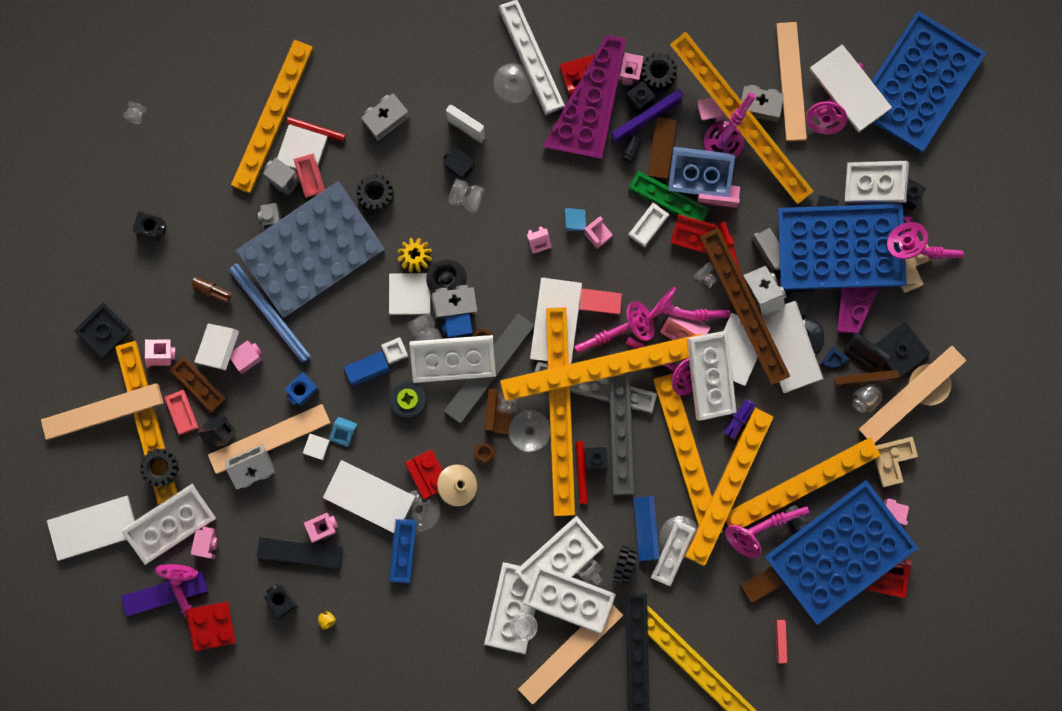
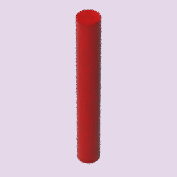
[286,117,346,142]
[576,441,588,504]

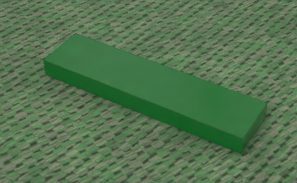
[628,171,710,221]

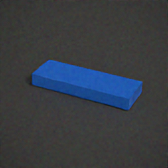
[633,496,660,561]
[388,518,417,583]

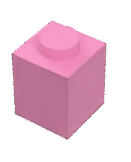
[230,340,262,374]

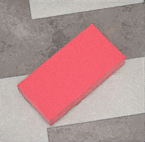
[293,153,325,198]
[579,289,622,314]
[164,390,199,436]
[775,620,787,663]

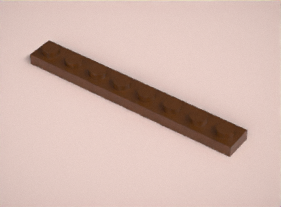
[700,228,791,386]

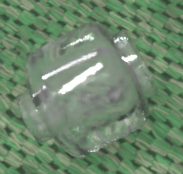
[851,383,883,413]

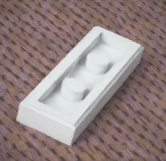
[651,520,695,586]

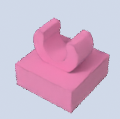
[527,227,552,254]

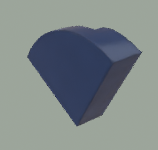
[820,347,850,368]

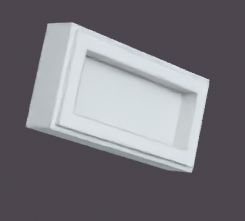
[628,203,669,248]

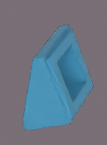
[565,208,586,231]
[329,417,357,447]

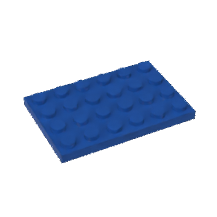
[872,11,986,154]
[778,204,907,290]
[765,480,918,625]

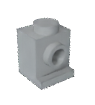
[258,203,281,231]

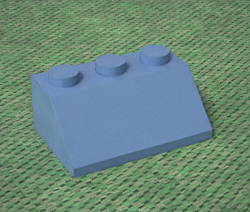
[668,147,735,197]

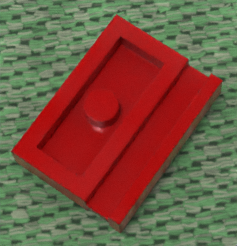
[670,214,718,254]
[404,449,443,500]

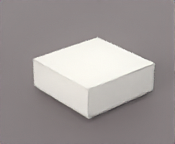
[381,337,408,365]
[303,434,330,460]

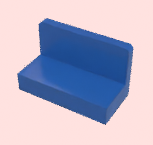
[344,351,390,387]

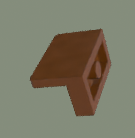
[485,389,513,434]

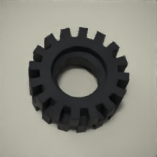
[640,52,677,92]
[356,173,394,213]
[139,448,180,487]
[611,545,638,586]

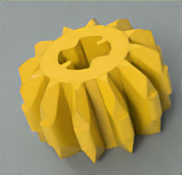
[398,238,432,273]

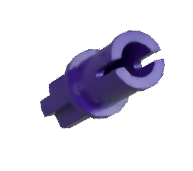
[723,399,756,440]

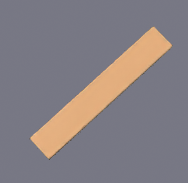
[776,22,807,142]
[859,346,967,443]
[41,384,164,440]
[208,404,331,474]
[518,604,623,705]

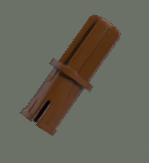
[191,276,232,303]

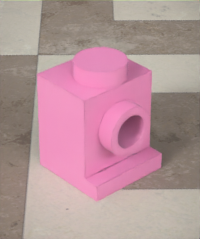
[618,52,644,86]
[145,340,175,368]
[304,513,338,543]
[191,527,218,559]

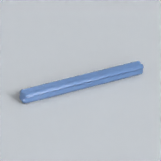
[229,264,311,363]

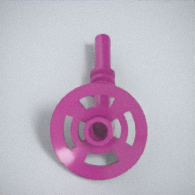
[806,63,865,134]
[704,92,756,158]
[887,222,964,259]
[647,287,731,322]
[574,301,655,354]
[625,337,693,395]
[725,507,810,558]
[155,564,198,620]

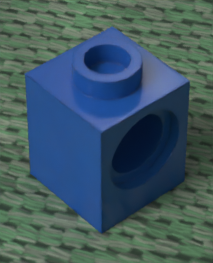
[442,313,473,339]
[285,372,319,406]

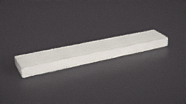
[498,0,565,115]

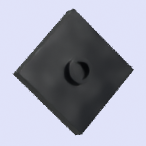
[74,302,133,360]
[874,322,931,378]

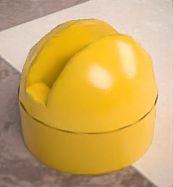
[318,611,337,630]

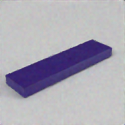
[611,89,683,144]
[121,571,208,616]

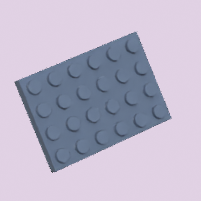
[236,181,385,318]

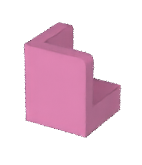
[696,97,726,122]
[584,216,613,249]
[884,499,909,527]

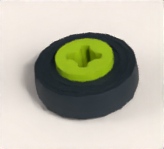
[390,381,427,418]

